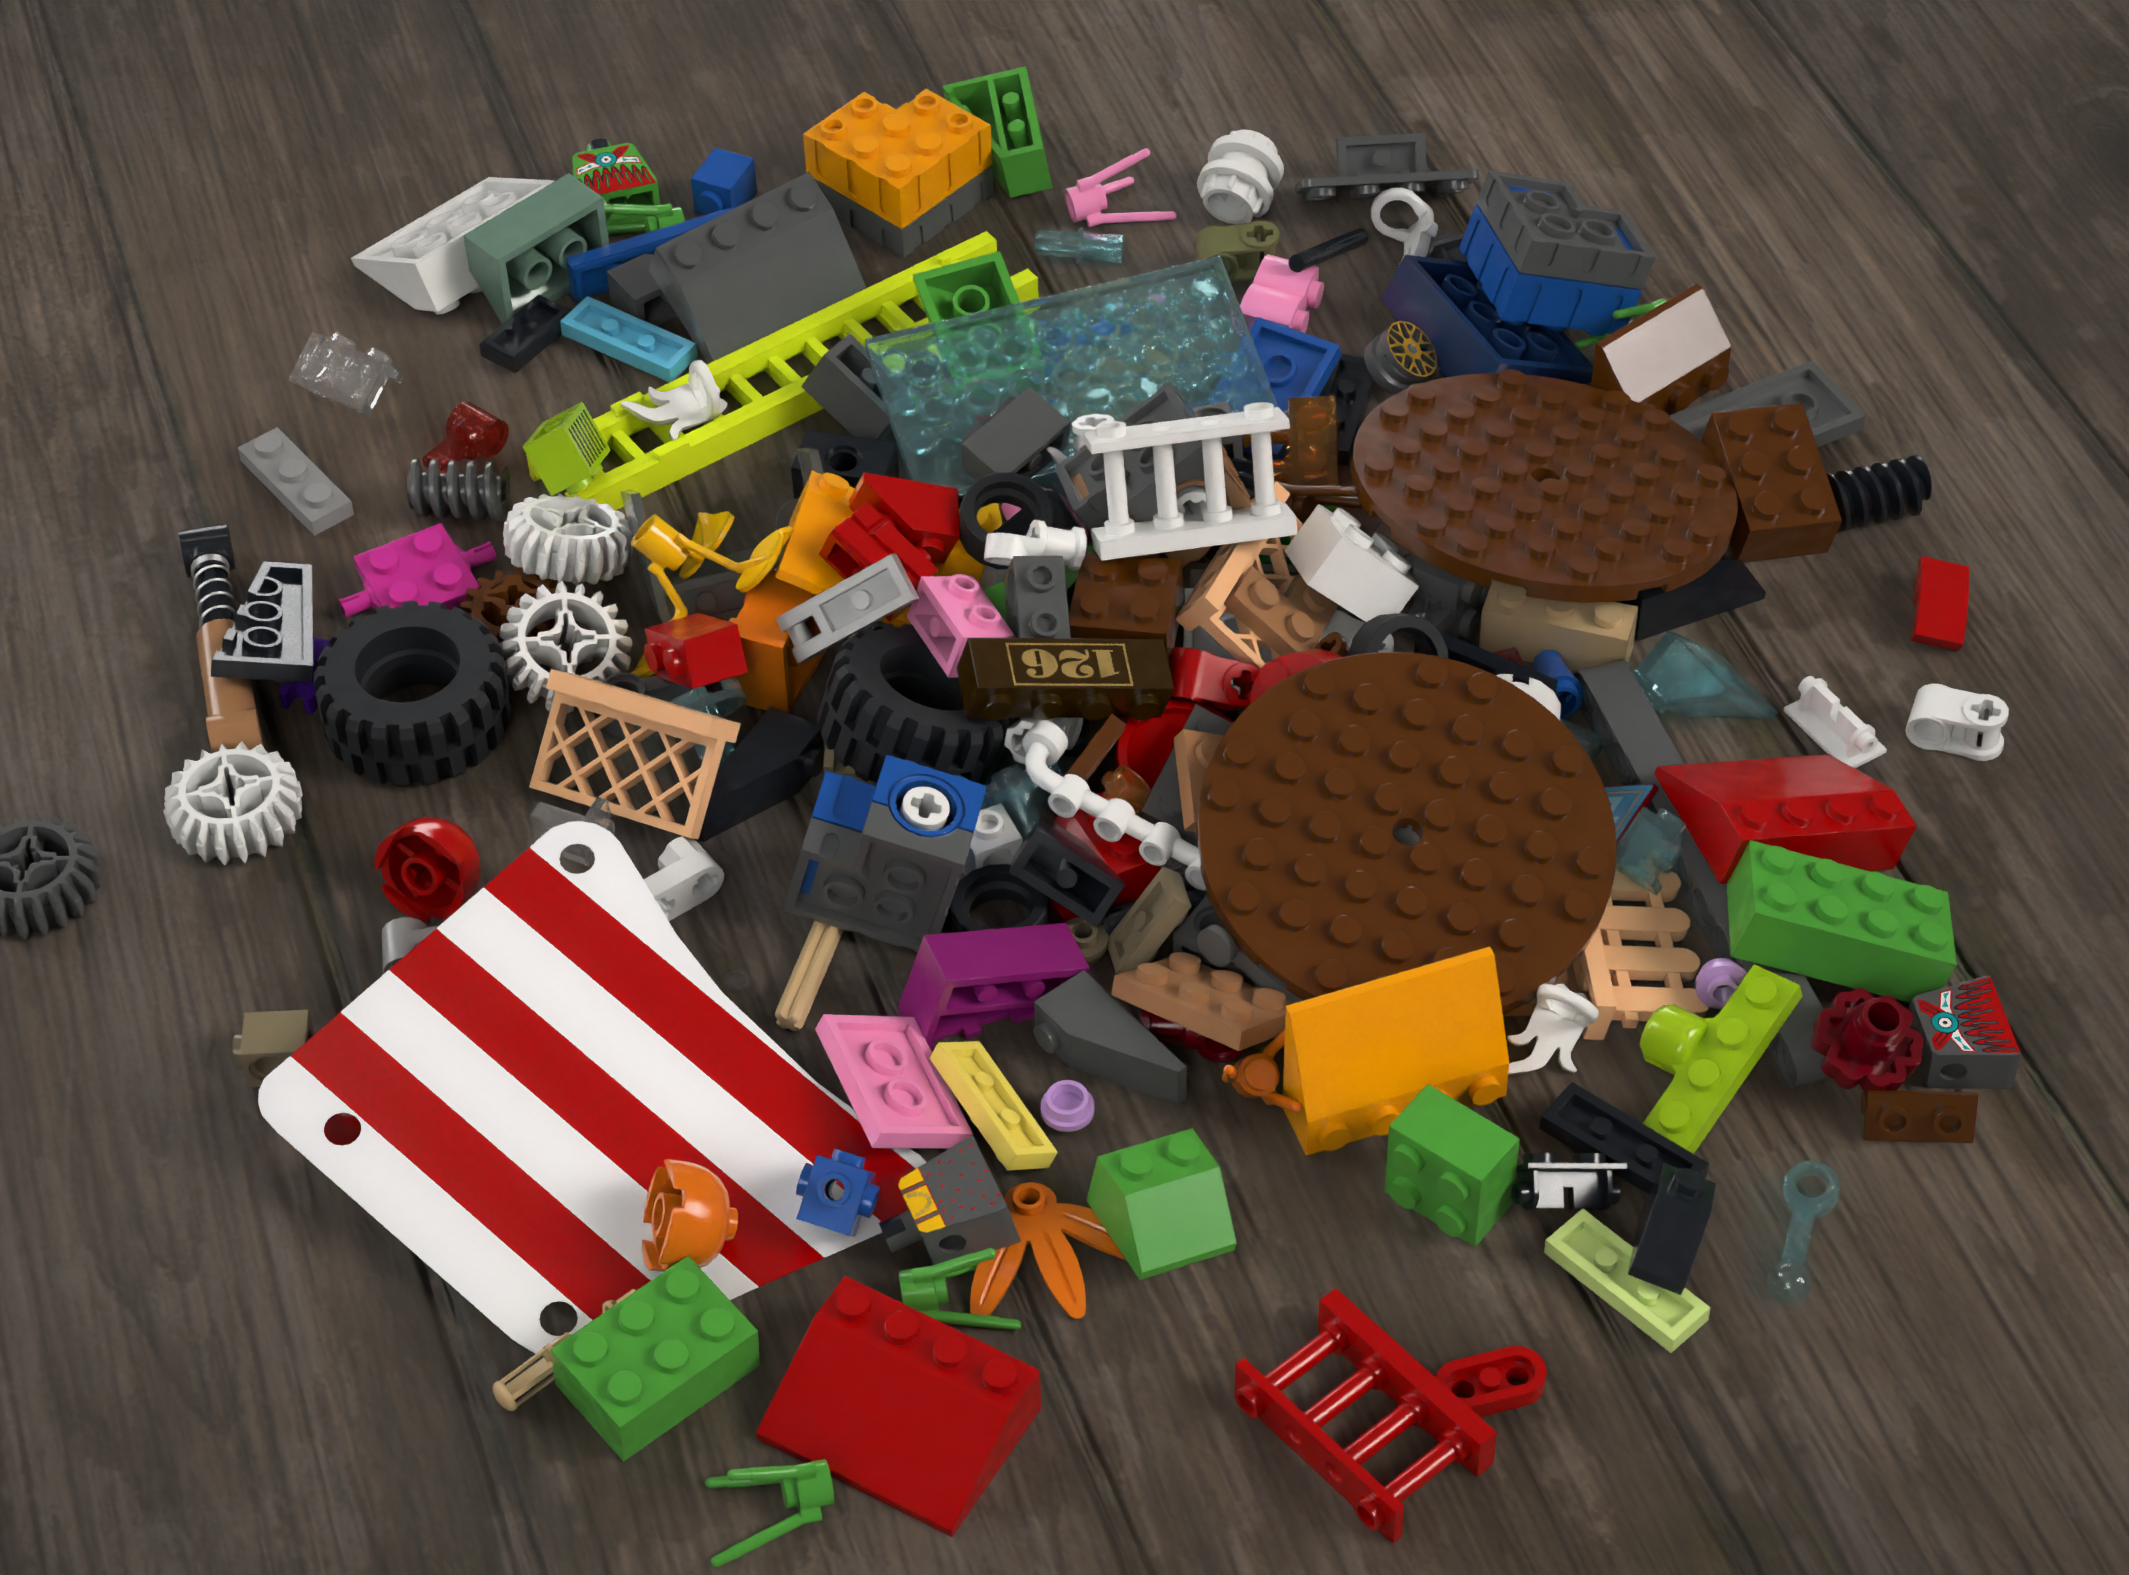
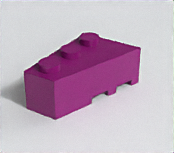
[897,923,1090,1051]

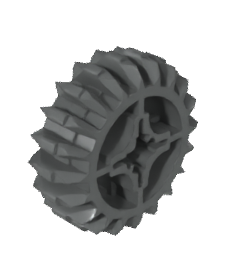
[0,813,101,940]

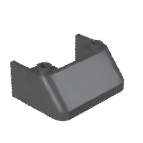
[621,447,824,623]

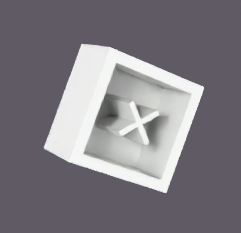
[1284,504,1419,622]

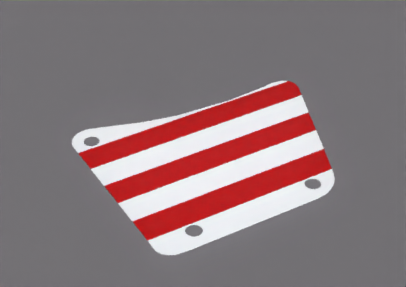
[258,821,927,1356]

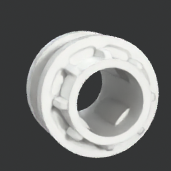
[1197,130,1284,224]

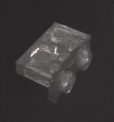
[288,332,403,416]

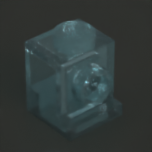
[1616,806,1687,896]

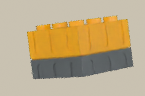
[803,89,993,258]

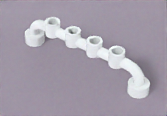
[1022,721,1206,890]

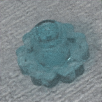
[980,762,1063,840]

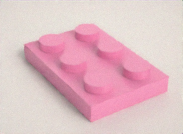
[815,1014,973,1149]

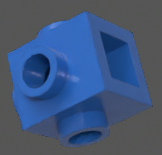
[796,1148,880,1237]

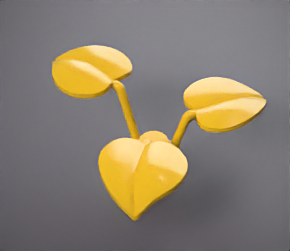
[631,511,793,679]

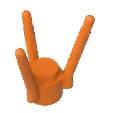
[1222,1029,1302,1112]

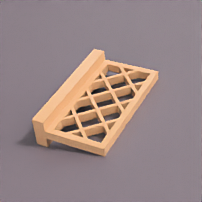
[1175,481,1303,670]
[529,669,741,840]

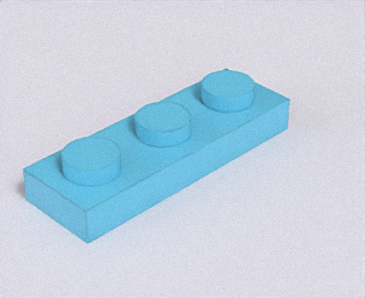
[560,296,698,382]

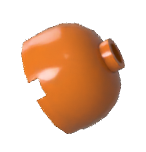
[642,1159,738,1272]

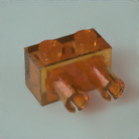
[1242,396,1341,486]

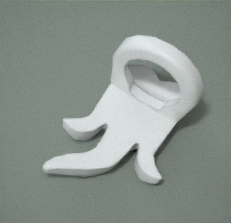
[1371,188,1438,267]
[621,360,727,441]
[1507,984,1599,1075]

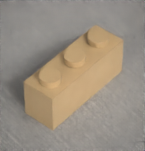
[1479,580,1638,671]

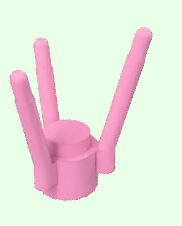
[1064,148,1177,228]

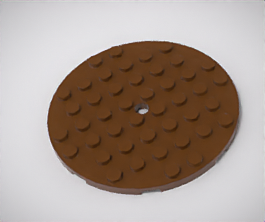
[1351,369,1738,603]
[1196,652,1617,1014]

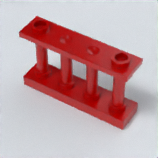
[1234,1288,1497,1544]

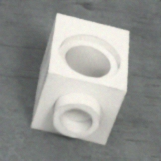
[963,803,1023,875]

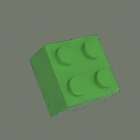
[1384,1084,1520,1247]

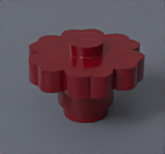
[1810,988,1924,1094]

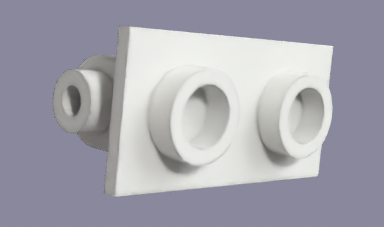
[1784,676,1887,768]

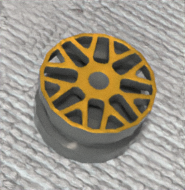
[1364,321,1437,394]

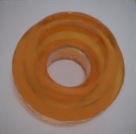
[1101,765,1151,812]

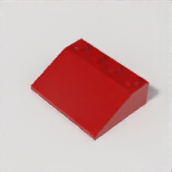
[1654,754,1917,884]
[756,1276,1041,1537]

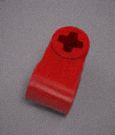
[1169,647,1260,711]

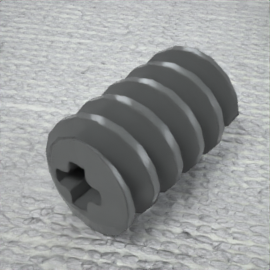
[407,458,510,521]

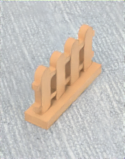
[1573,861,1709,1040]

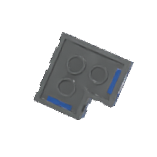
[1459,170,1656,336]
[783,755,987,952]

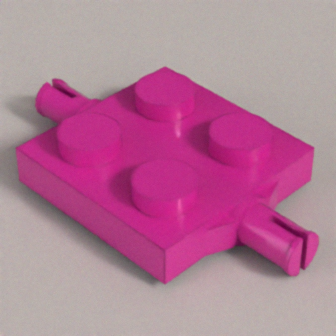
[338,523,497,618]

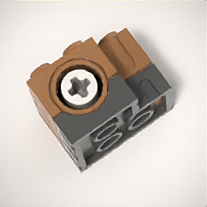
[1054,381,1252,568]

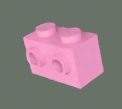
[907,574,1016,678]

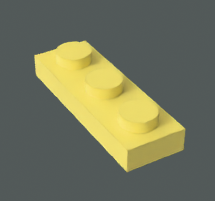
[929,1041,1058,1171]

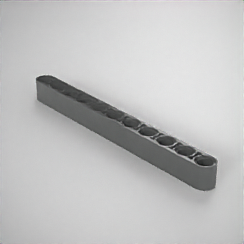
[1573,659,1830,1088]

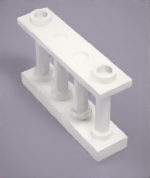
[1083,402,1297,561]

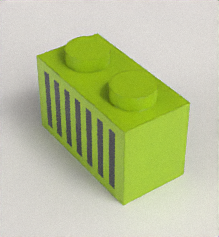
[523,402,611,496]

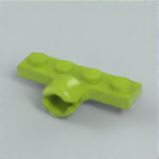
[1640,964,1803,1154]

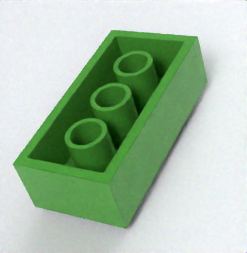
[1726,840,1957,1003]

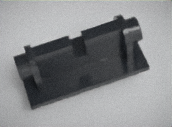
[1511,1153,1627,1210]

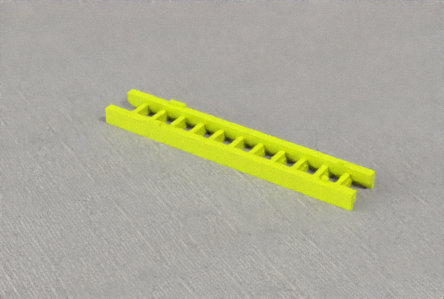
[526,231,1039,511]

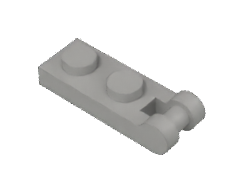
[775,554,920,664]

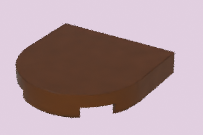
[1042,714,1126,817]

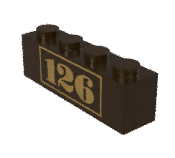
[957,638,1174,720]

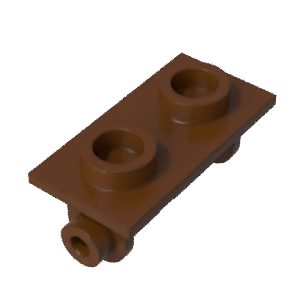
[1861,1089,1979,1143]

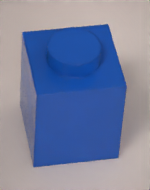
[691,148,757,215]

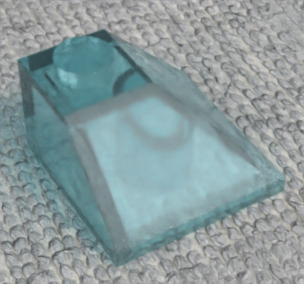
[1633,630,1778,720]

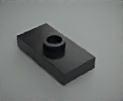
[479,294,572,373]

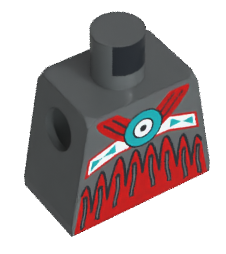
[1908,976,2021,1089]

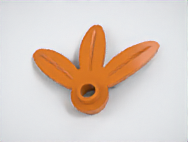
[970,1182,1126,1319]

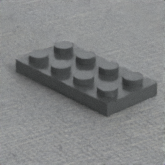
[1670,360,1866,448]

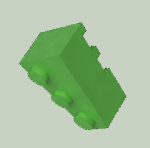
[942,66,1053,198]

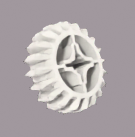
[503,493,633,585]
[499,581,632,714]
[164,741,303,866]

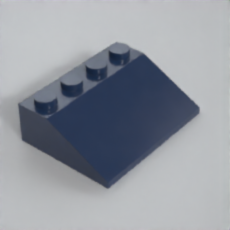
[1381,255,1593,384]

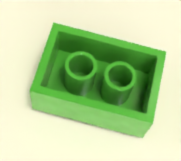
[551,1255,760,1462]

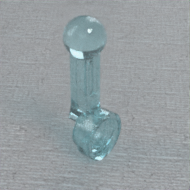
[1766,1161,1840,1304]

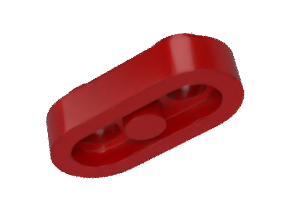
[1436,1346,1547,1417]

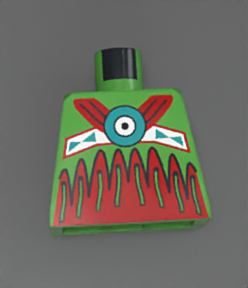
[572,138,660,225]

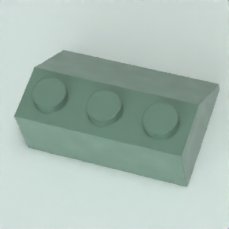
[463,173,609,324]

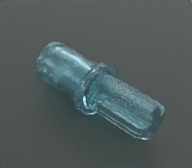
[1034,228,1124,264]

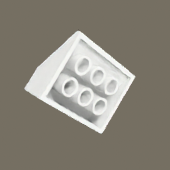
[351,177,555,315]

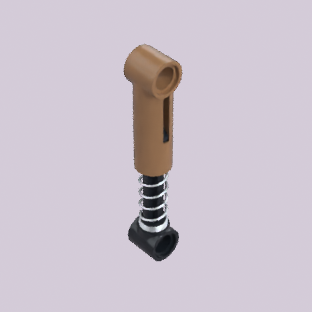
[178,522,265,753]

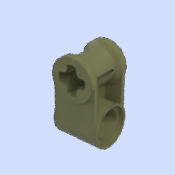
[1194,221,1280,285]

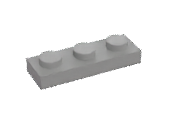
[237,427,354,536]

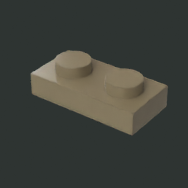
[1108,867,1192,975]

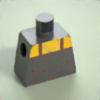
[879,1136,1021,1265]

